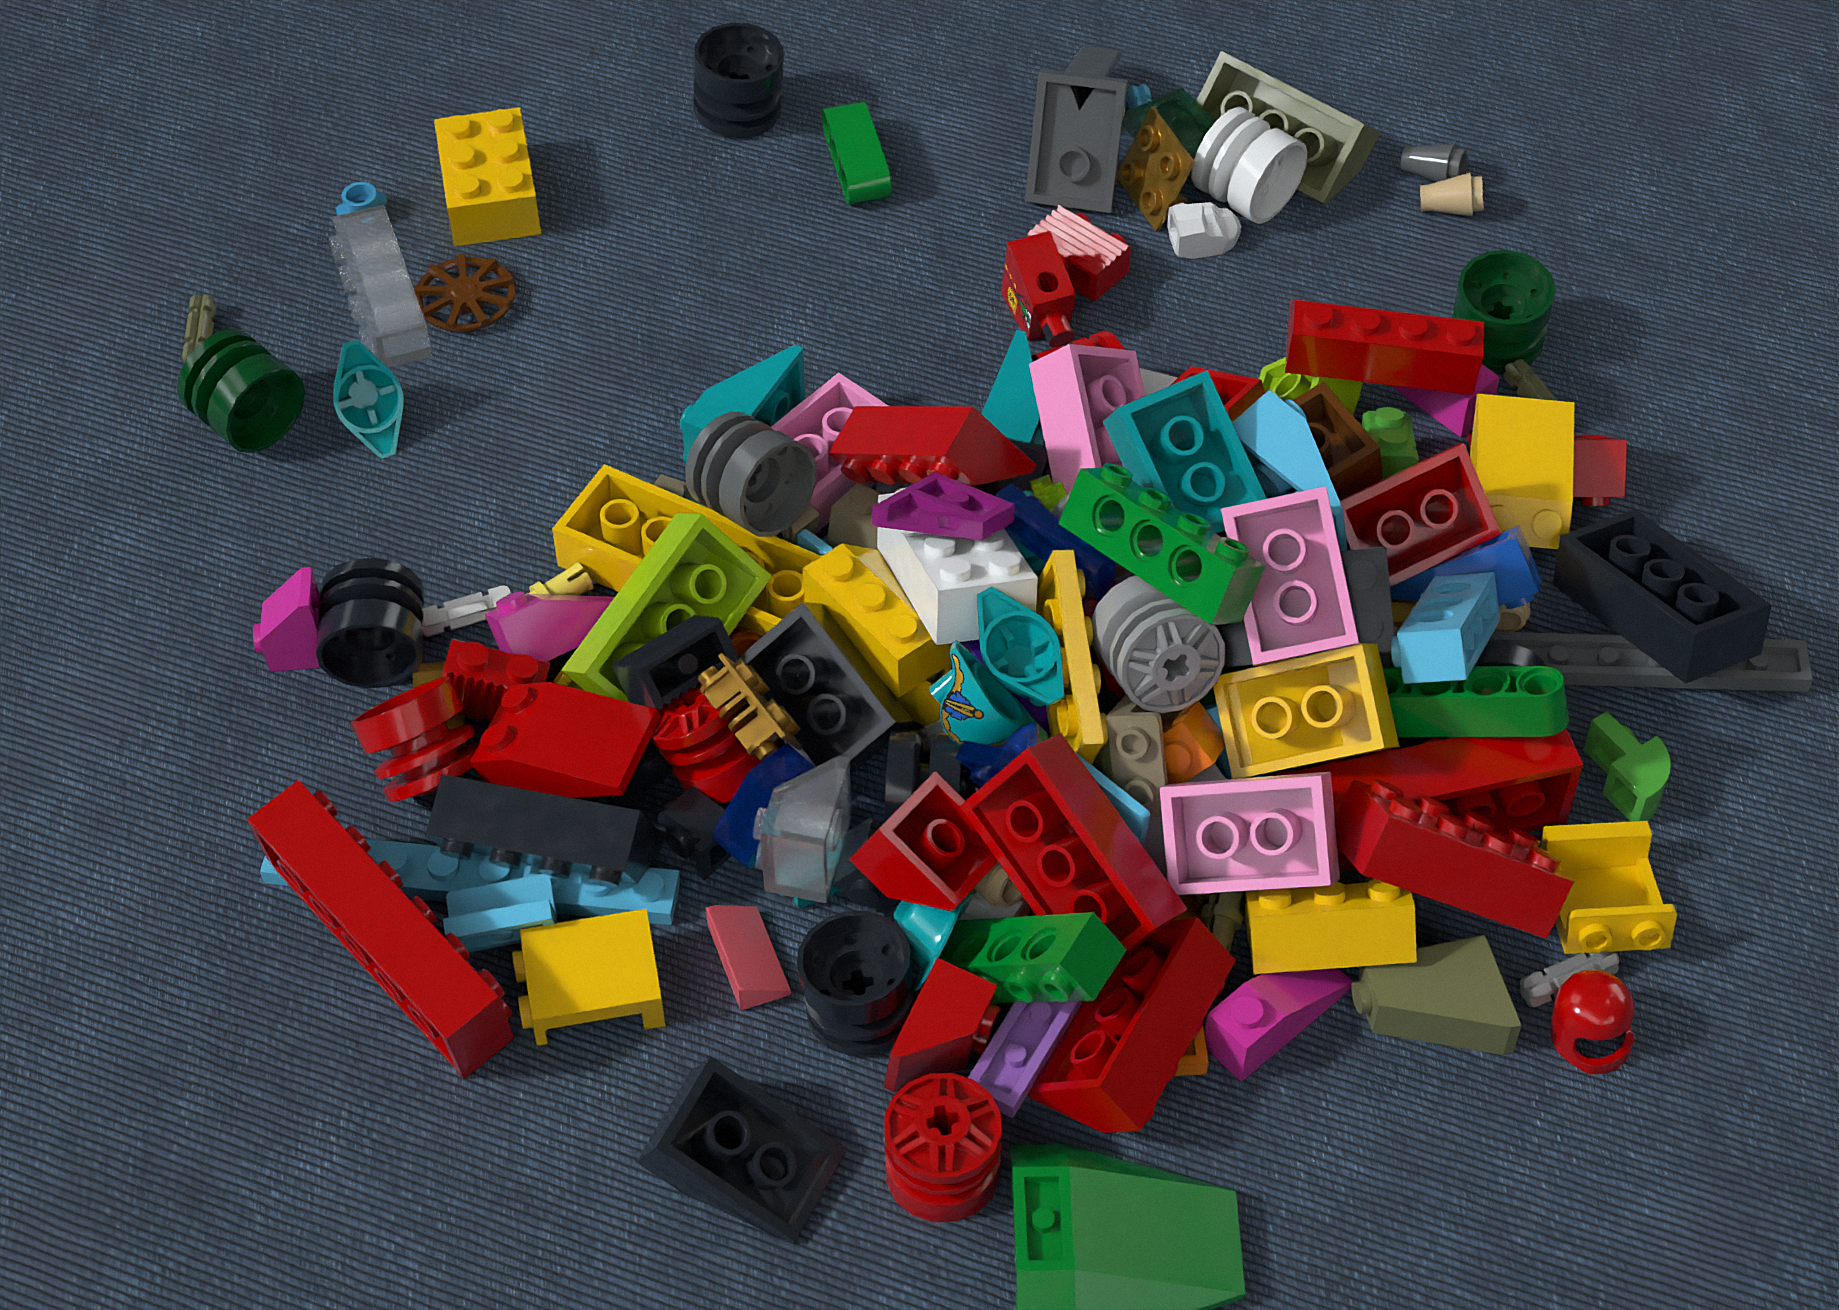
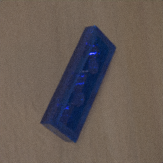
[996,483,1116,603]

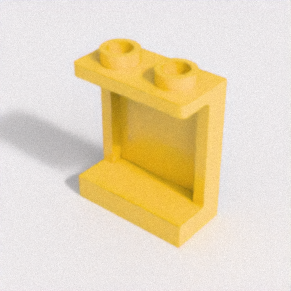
[1540,821,1677,954]
[512,908,665,1046]

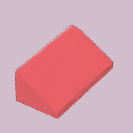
[706,905,791,1011]

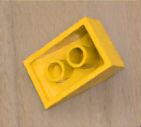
[1470,393,1574,549]
[1213,643,1399,779]

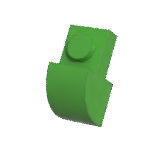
[1583,711,1671,821]

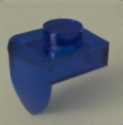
[955,722,1040,787]

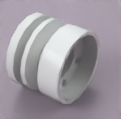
[1191,107,1308,224]

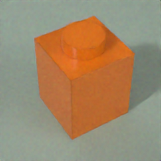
[1162,701,1225,784]

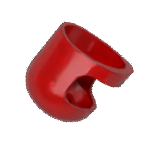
[1550,970,1635,1074]

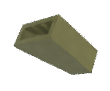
[1352,935,1522,1055]

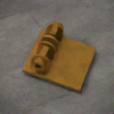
[1117,107,1195,232]
[698,653,802,761]

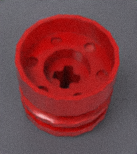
[351,677,479,802]
[651,683,782,804]
[884,1073,1002,1223]

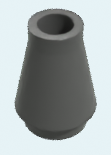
[1400,143,1468,182]

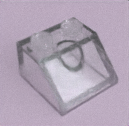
[753,756,852,903]

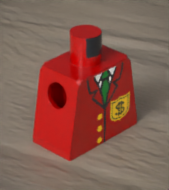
[1001,230,1075,348]

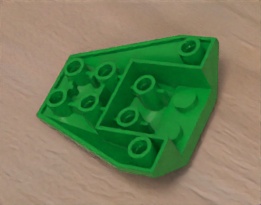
[1009,1144,1245,1310]

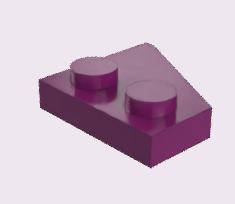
[872,472,1015,541]

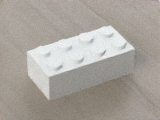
[877,485,1038,645]

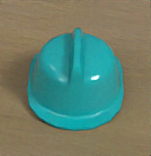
[894,893,974,991]

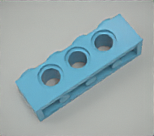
[1391,572,1500,684]

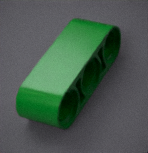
[822,101,892,205]

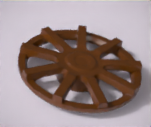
[414,253,515,332]

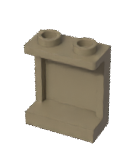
[1106,695,1183,817]

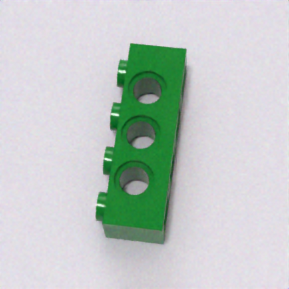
[1058,463,1266,625]
[938,912,1127,1004]

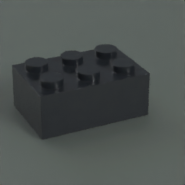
[738,602,914,787]

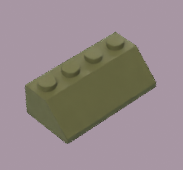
[1182,51,1381,204]

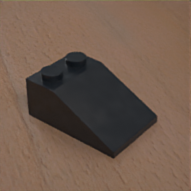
[636,1056,847,1244]

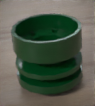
[1452,250,1556,374]
[177,329,305,453]

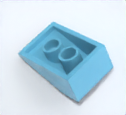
[1232,390,1347,551]

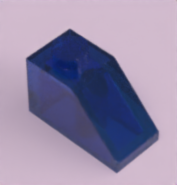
[712,743,825,870]

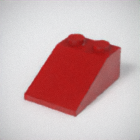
[469,682,661,798]

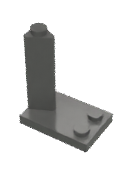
[1025,46,1128,213]

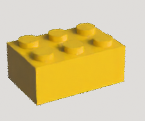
[434,107,541,247]

